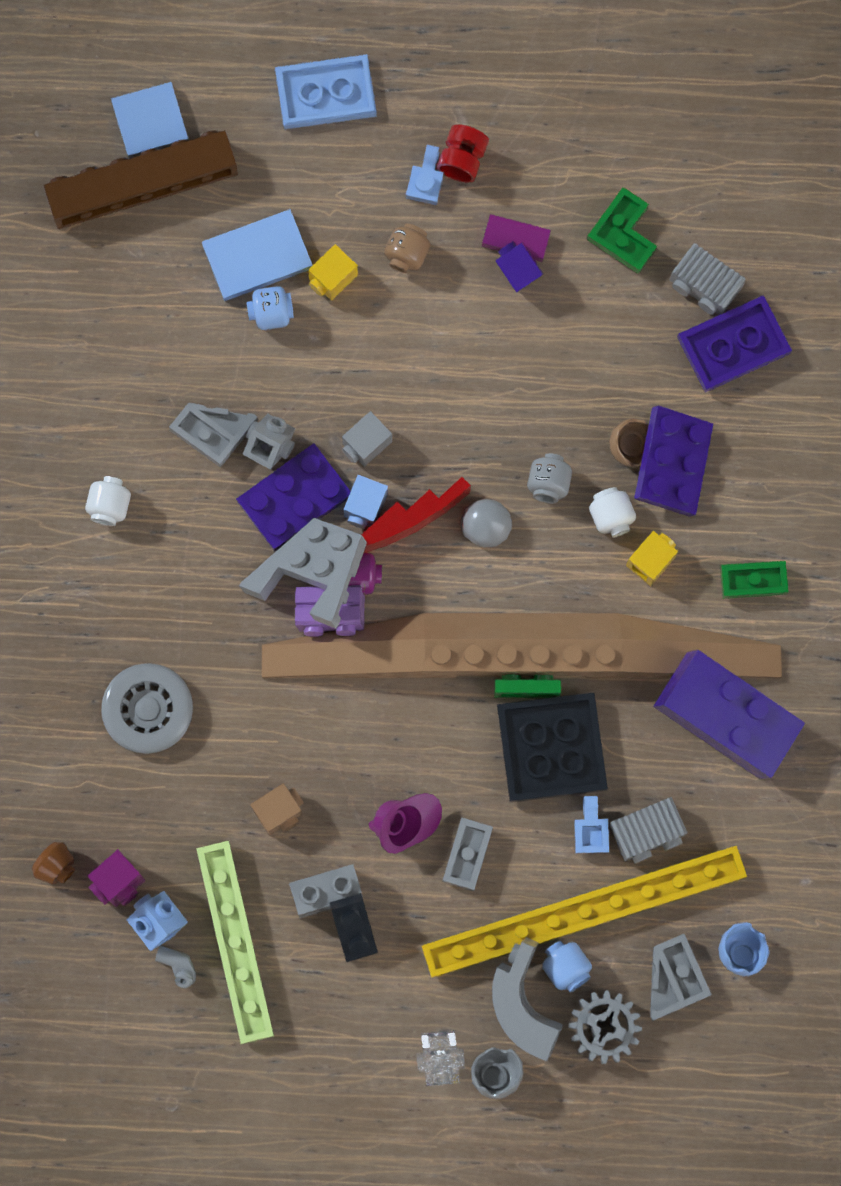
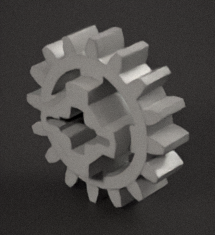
[568,990,642,1064]

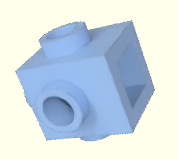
[127,891,188,951]

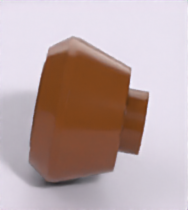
[32,842,75,885]

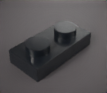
[329,893,378,963]

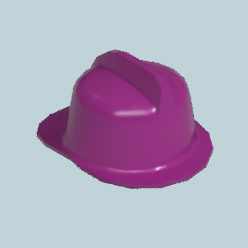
[368,793,442,854]

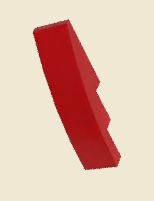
[361,477,471,553]

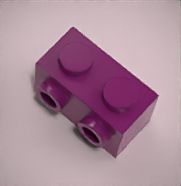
[88,849,146,907]

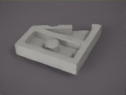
[169,403,258,468]

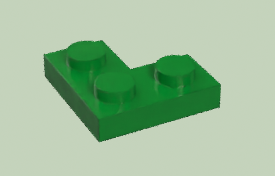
[587,187,657,274]

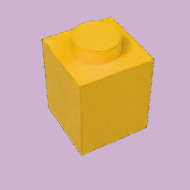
[308,244,358,301]
[626,530,678,587]

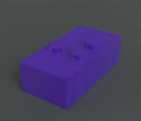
[653,650,805,779]

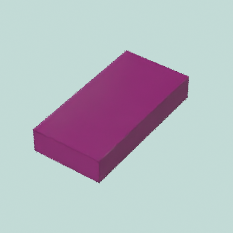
[482,214,551,262]

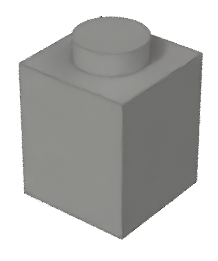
[342,411,392,467]

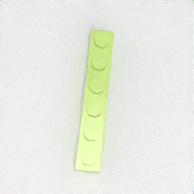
[196,841,274,1044]

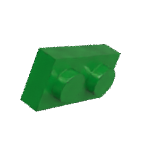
[720,561,789,599]
[494,674,561,698]

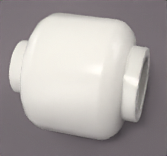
[85,476,131,526]
[589,487,636,538]

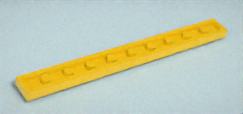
[421,845,747,978]

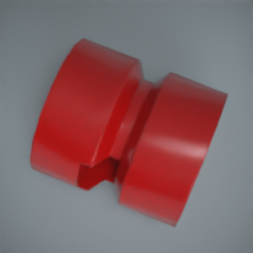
[437,124,489,183]

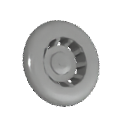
[101,663,193,754]

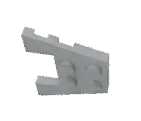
[239,518,367,628]

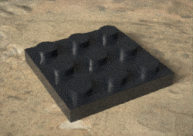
[497,692,608,803]

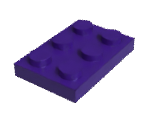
[677,295,792,393]
[634,405,713,517]
[236,443,351,552]

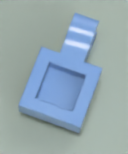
[406,145,444,205]
[574,796,609,854]

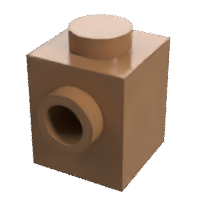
[250,783,304,836]

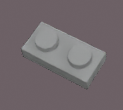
[442,817,493,891]

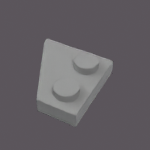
[650,934,712,1021]

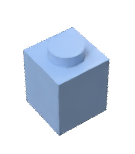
[344,475,388,529]

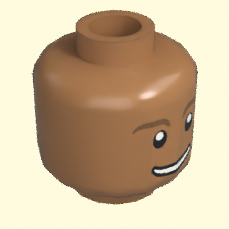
[384,223,430,273]

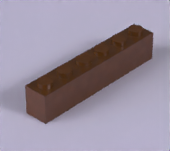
[44,130,238,230]

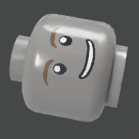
[527,453,572,504]

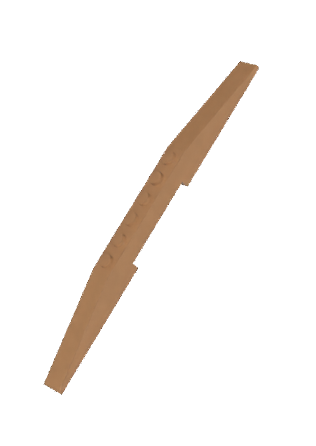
[262,613,782,678]

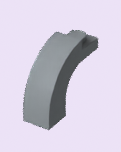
[492,937,563,1061]

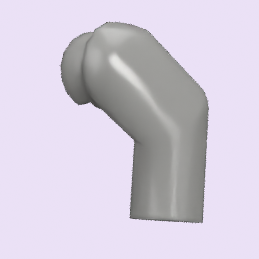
[155,945,196,988]

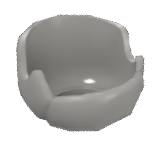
[460,499,512,547]
[471,1047,523,1099]

